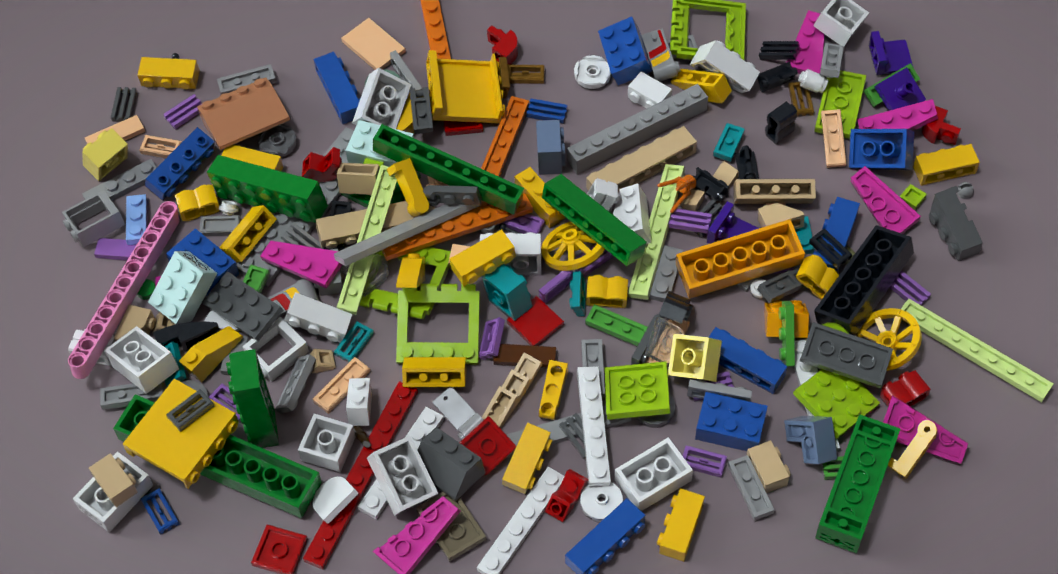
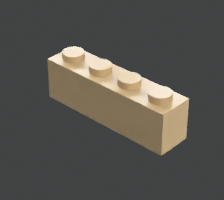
[733,179,816,204]

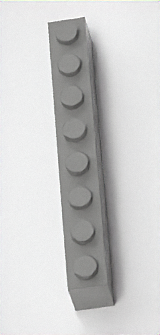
[567,84,708,174]

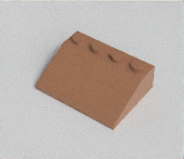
[197,77,290,150]

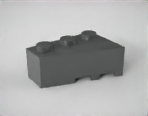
[929,186,983,261]

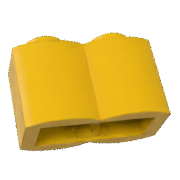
[175,185,220,221]
[796,255,839,300]
[586,274,628,308]

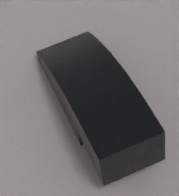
[153,321,220,352]

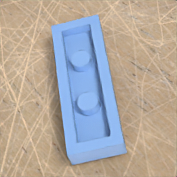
[126,194,147,245]

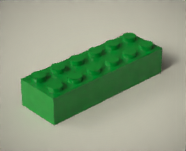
[207,155,328,223]
[226,349,279,448]

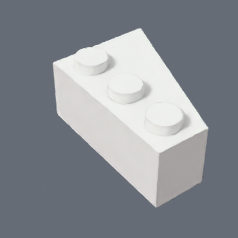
[690,40,760,93]
[613,183,651,244]

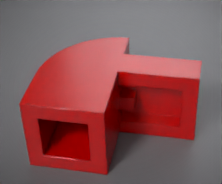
[487,25,518,65]
[922,106,961,145]
[302,147,342,182]

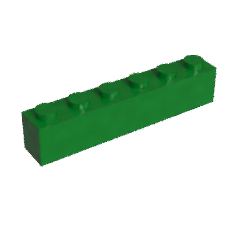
[542,174,647,266]

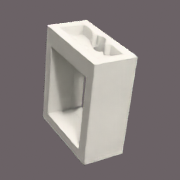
[242,317,309,382]

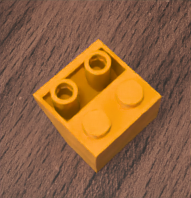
[764,300,809,338]

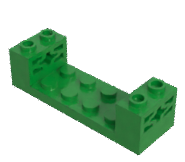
[815,414,900,554]

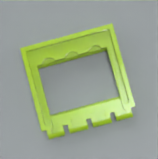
[670,0,746,60]
[359,247,451,319]
[396,284,480,364]

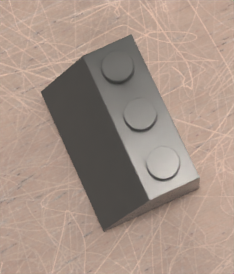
[418,427,485,501]

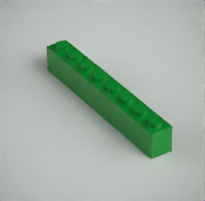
[373,124,525,215]

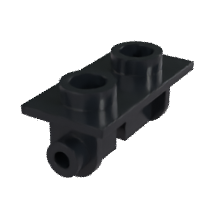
[757,62,798,92]
[735,145,759,179]
[693,167,729,202]

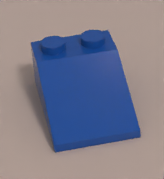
[849,129,914,170]

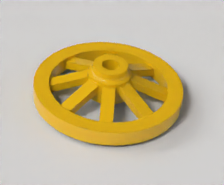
[541,221,605,271]
[856,308,922,371]

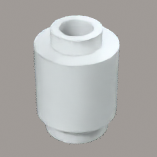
[798,69,828,93]

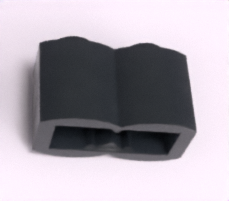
[765,101,797,144]
[659,291,693,324]

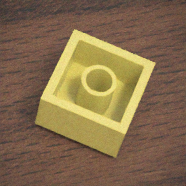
[82,128,128,181]
[668,334,722,382]

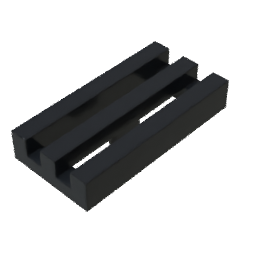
[758,41,800,60]
[809,228,852,269]

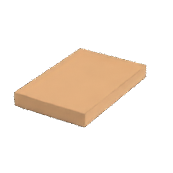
[341,18,406,70]

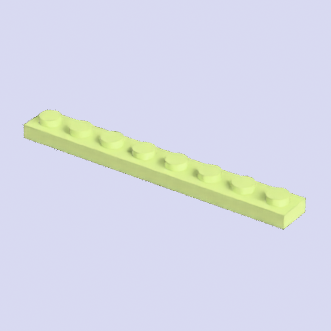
[628,164,685,300]
[337,165,397,315]
[901,298,1054,402]

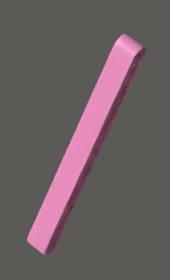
[68,201,180,379]

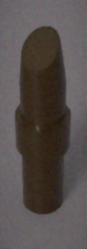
[353,426,371,448]

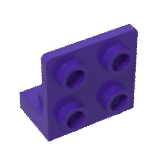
[869,31,914,75]
[707,201,759,244]

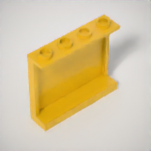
[426,50,505,123]
[123,378,239,489]

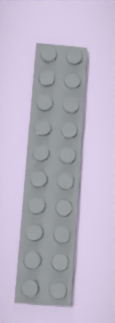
[236,127,354,288]

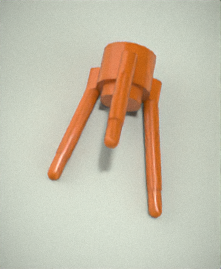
[657,174,697,213]

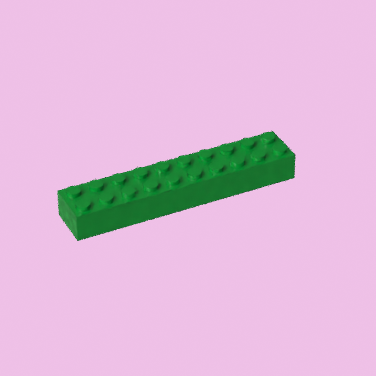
[113,394,322,519]

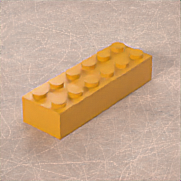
[676,219,805,299]

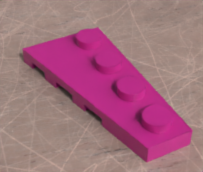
[786,10,824,74]
[857,99,938,130]
[851,166,921,234]
[260,241,343,289]
[883,395,968,464]
[373,496,461,574]

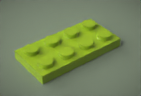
[814,70,866,139]

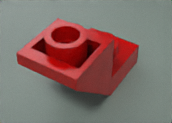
[545,469,588,522]

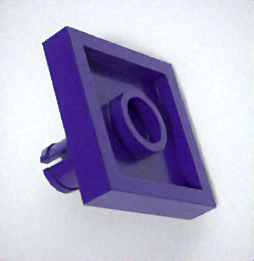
[874,67,926,111]

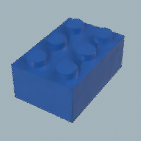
[598,16,653,86]
[166,228,239,296]
[695,392,768,451]

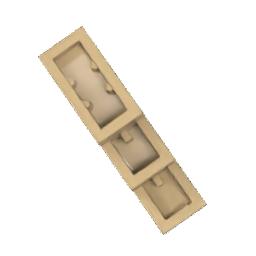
[482,353,543,428]

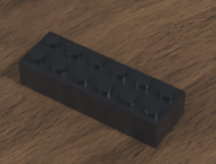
[814,225,914,336]

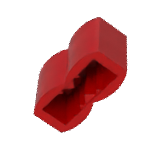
[880,370,931,407]

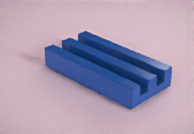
[526,98,568,124]
[141,488,179,535]

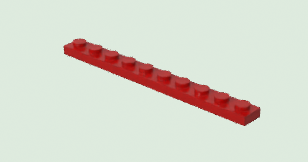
[303,381,418,570]

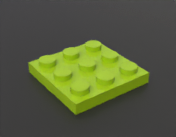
[605,361,670,420]
[793,369,880,439]

